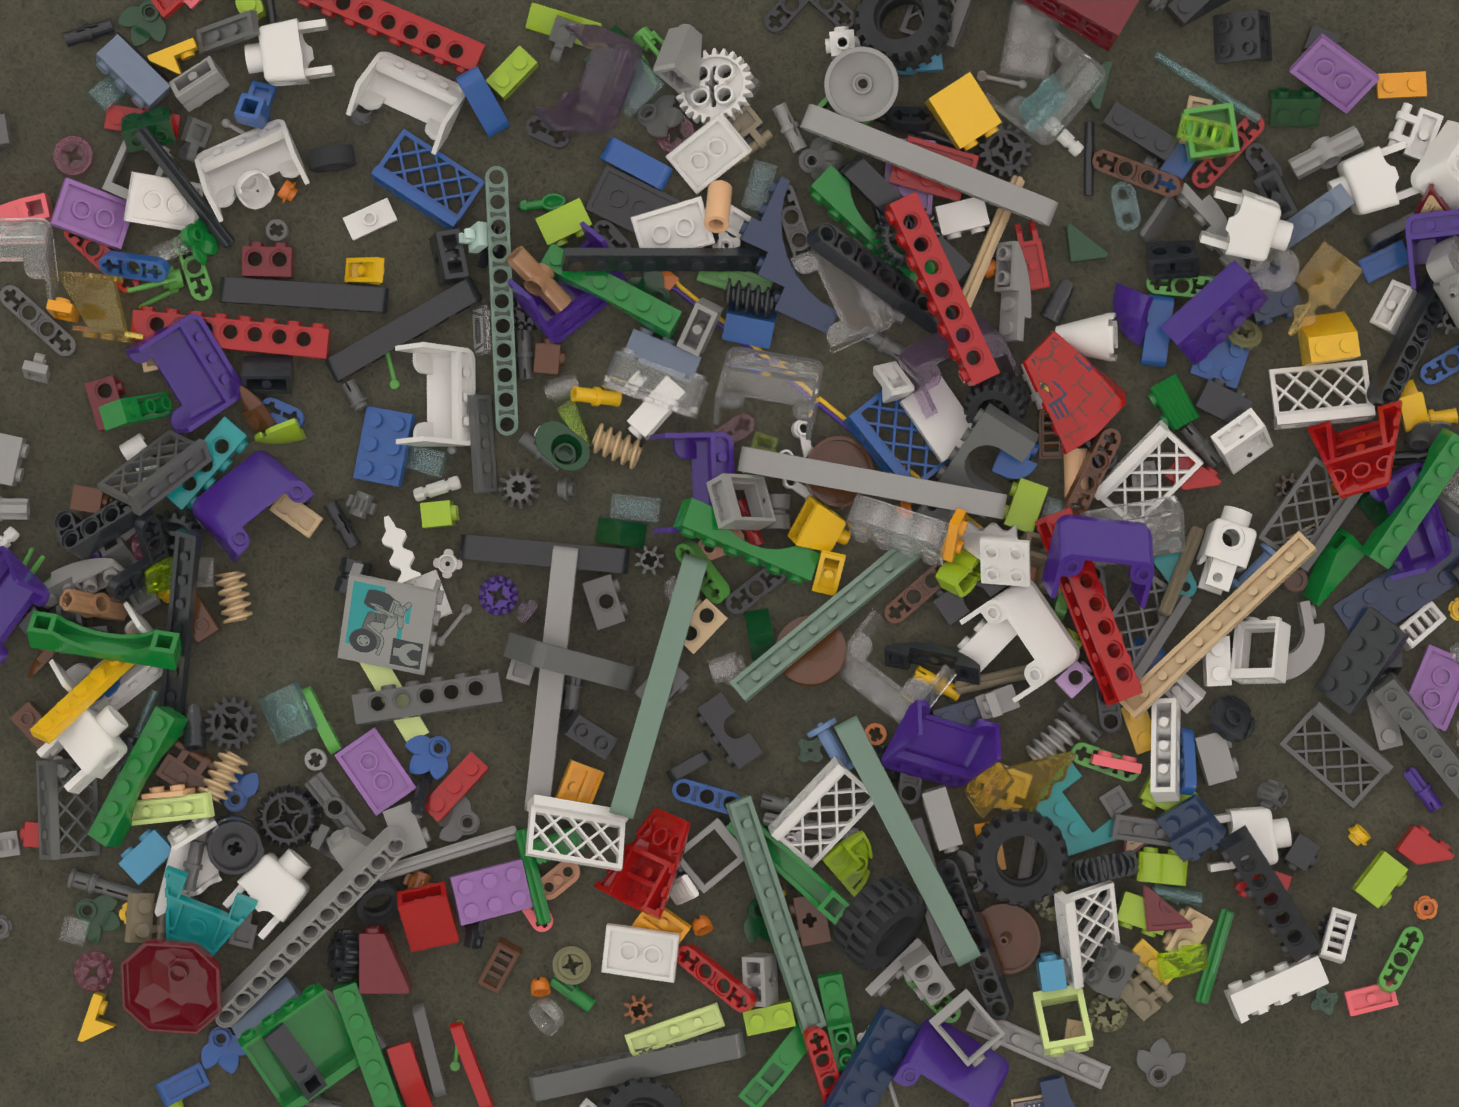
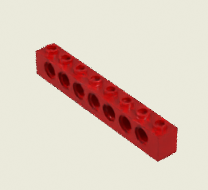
[297,0,486,74]
[885,192,1000,386]
[130,306,332,360]
[1035,508,1143,706]

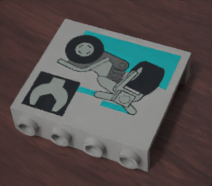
[337,562,444,675]

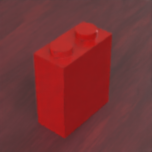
[397,881,459,952]

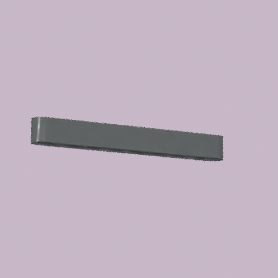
[528,1028,747,1101]

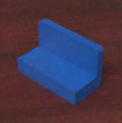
[722,304,777,349]

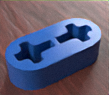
[262,397,305,427]

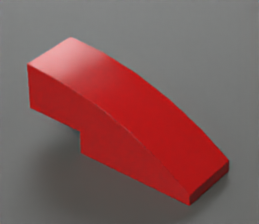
[387,1040,434,1107]

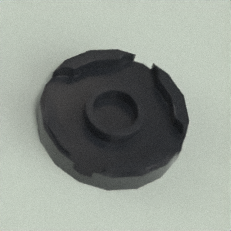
[1208,695,1255,742]

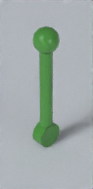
[385,352,400,389]
[450,1020,465,1071]

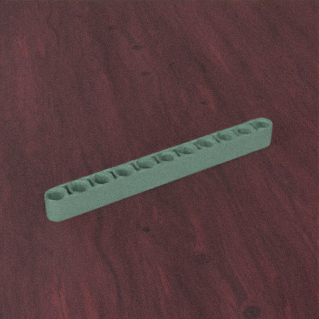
[485,166,518,436]
[609,554,708,819]
[834,715,981,967]

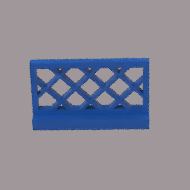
[371,128,485,230]
[843,391,951,480]

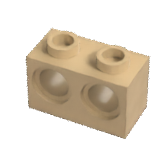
[684,598,728,654]

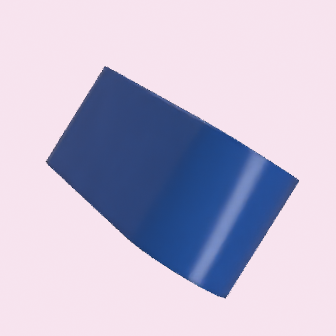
[456,66,510,138]
[600,137,674,191]
[1140,294,1174,368]
[672,778,741,814]

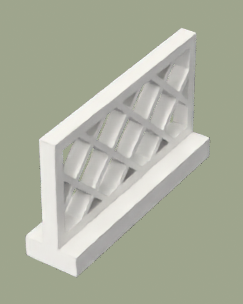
[1269,360,1376,430]
[1094,420,1203,523]
[768,756,874,868]
[525,795,628,871]
[1054,880,1120,990]

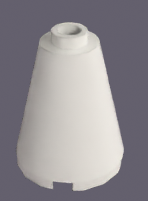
[1051,313,1118,362]

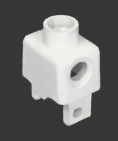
[244,18,335,86]
[1327,140,1419,215]
[1199,186,1294,262]
[1196,506,1257,595]
[36,705,128,794]
[1207,806,1292,872]
[223,848,311,940]

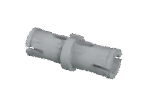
[772,102,807,154]

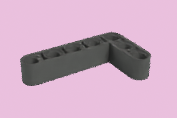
[503,632,636,691]

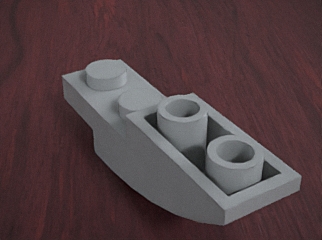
[1176,183,1241,267]
[994,241,1031,343]
[42,558,125,610]

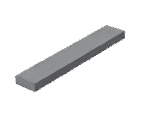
[966,1009,1111,1089]

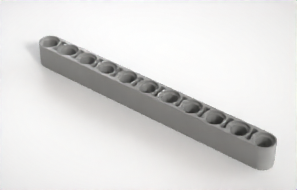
[800,104,1058,226]
[737,446,1007,519]
[525,545,579,811]
[215,826,407,1028]

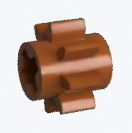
[403,870,434,890]
[624,994,653,1024]

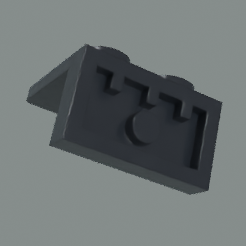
[1213,9,1272,64]

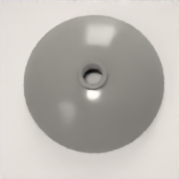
[824,47,899,122]

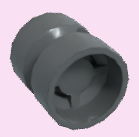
[763,494,791,529]

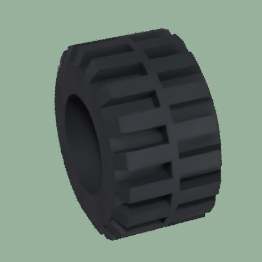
[964,371,1030,429]

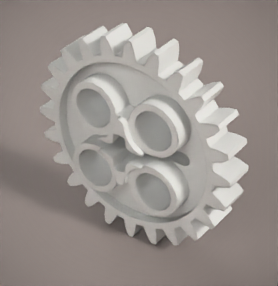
[676,48,755,125]

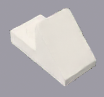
[873,361,914,403]

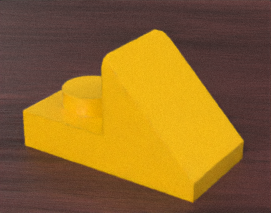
[147,38,199,75]
[344,257,385,285]
[1398,379,1429,432]
[812,550,846,596]
[78,991,117,1042]

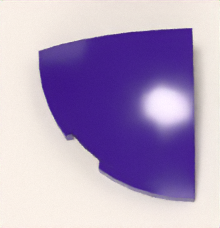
[1113,283,1154,345]

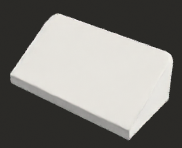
[1370,279,1417,336]
[1164,674,1206,714]

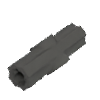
[304,771,367,834]

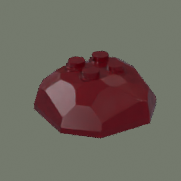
[121,938,222,1034]

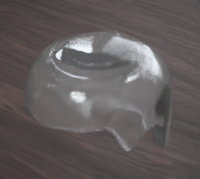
[529,998,565,1037]

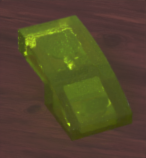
[145,556,173,595]
[1157,943,1209,980]

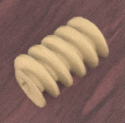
[590,423,645,469]
[214,571,253,624]
[198,749,248,804]

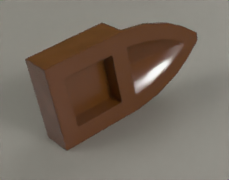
[239,385,276,432]
[28,649,56,679]

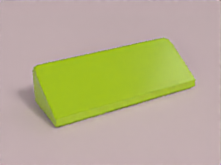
[525,3,603,49]

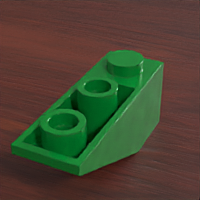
[99,392,173,431]
[1303,527,1365,607]

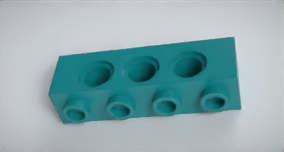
[166,416,249,510]

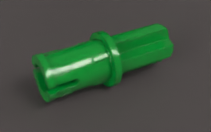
[549,975,596,1013]

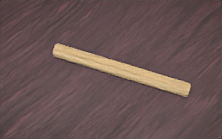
[962,175,1024,308]

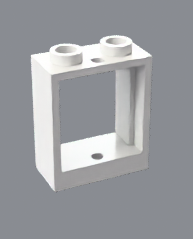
[627,377,686,440]
[1210,408,1273,475]
[1230,616,1291,684]

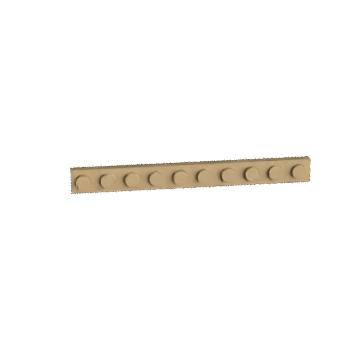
[1119,531,1317,720]

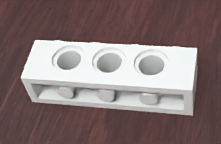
[1150,698,1181,802]

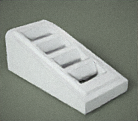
[1399,601,1447,651]
[670,874,699,905]
[1318,907,1357,964]

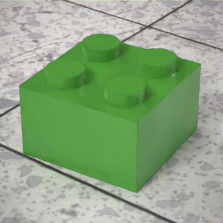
[1180,102,1240,162]

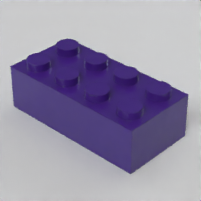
[1161,260,1268,365]

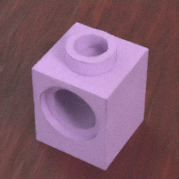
[1053,660,1093,698]

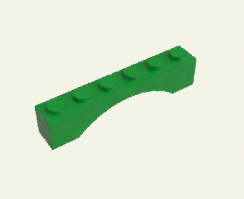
[808,165,935,285]
[541,244,682,340]
[1360,427,1459,570]
[673,498,820,585]
[27,611,182,670]
[87,706,189,847]
[726,822,851,925]
[333,977,405,1107]

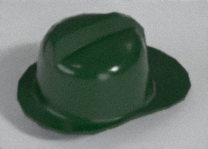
[535,421,590,471]

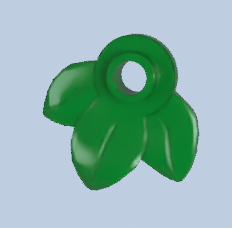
[181,219,219,266]

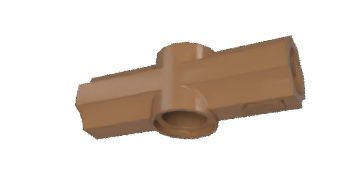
[506,246,571,313]
[60,589,128,622]

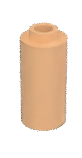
[704,180,732,233]
[1063,448,1089,503]

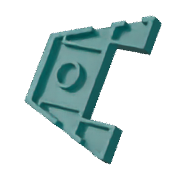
[1030,759,1118,856]
[164,865,258,955]

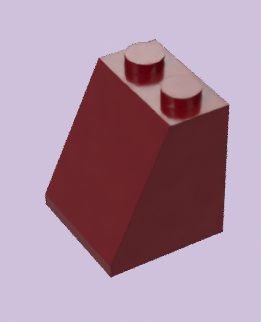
[359,925,413,994]

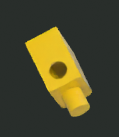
[787,495,850,551]

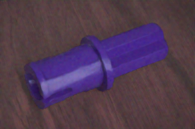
[1403,766,1443,813]

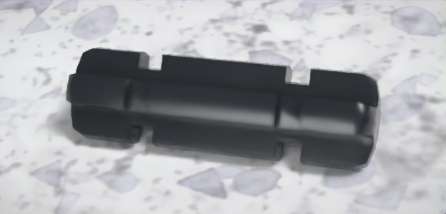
[411,772,433,816]

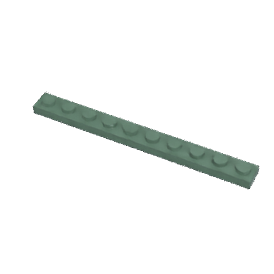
[729,527,934,702]
[725,795,827,1034]

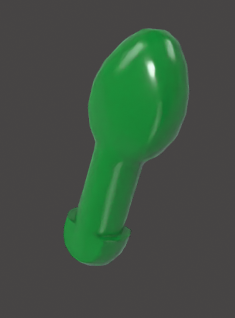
[518,193,567,212]

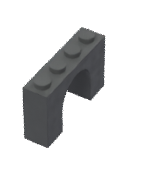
[935,403,1039,519]

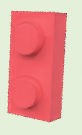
[1090,750,1142,774]
[1343,980,1399,1016]

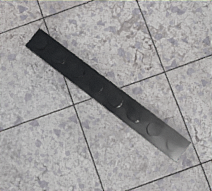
[561,248,759,272]
[159,529,202,716]

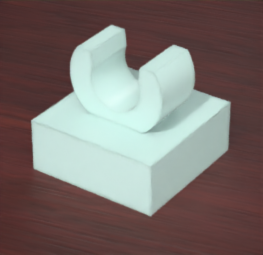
[459,221,488,254]

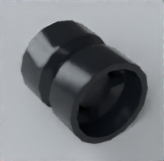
[334,557,373,593]

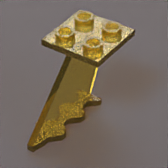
[1287,241,1363,337]
[58,271,143,343]
[964,751,1076,818]

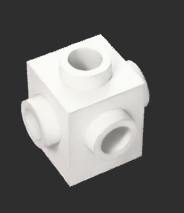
[825,26,860,60]

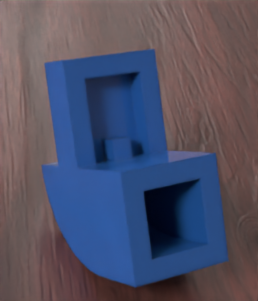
[234,80,277,129]
[990,443,1040,480]

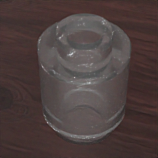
[544,374,580,403]

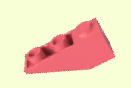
[0,193,54,233]

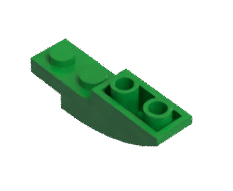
[817,970,857,1072]
[738,1021,818,1107]

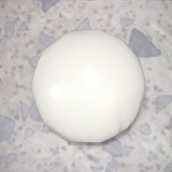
[235,169,275,210]

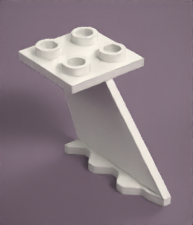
[382,515,452,618]
[945,521,1031,587]
[154,817,222,917]

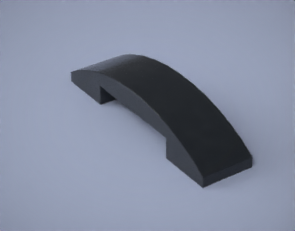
[884,642,981,685]

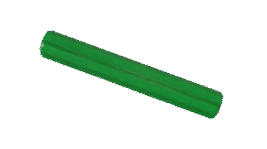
[514,829,552,925]
[1194,908,1234,1004]

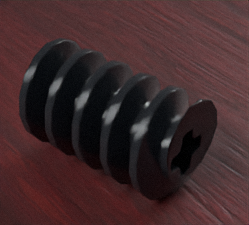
[724,278,777,318]

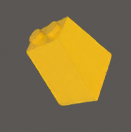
[924,72,1002,151]
[1296,311,1361,366]

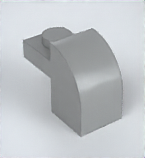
[975,683,1020,719]

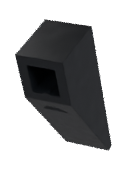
[263,1023,327,1101]

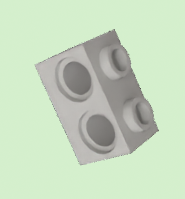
[899,944,955,1006]

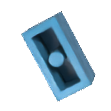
[118,828,171,885]
[1035,951,1067,992]

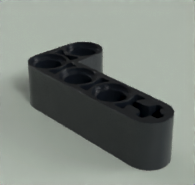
[54,493,153,559]

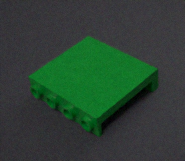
[237,983,360,1107]

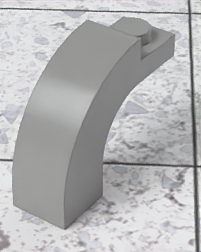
[1267,600,1325,680]

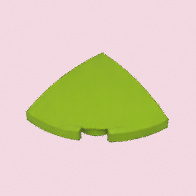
[254,418,306,444]
[822,830,873,897]

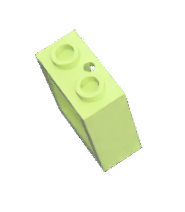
[1033,986,1093,1057]

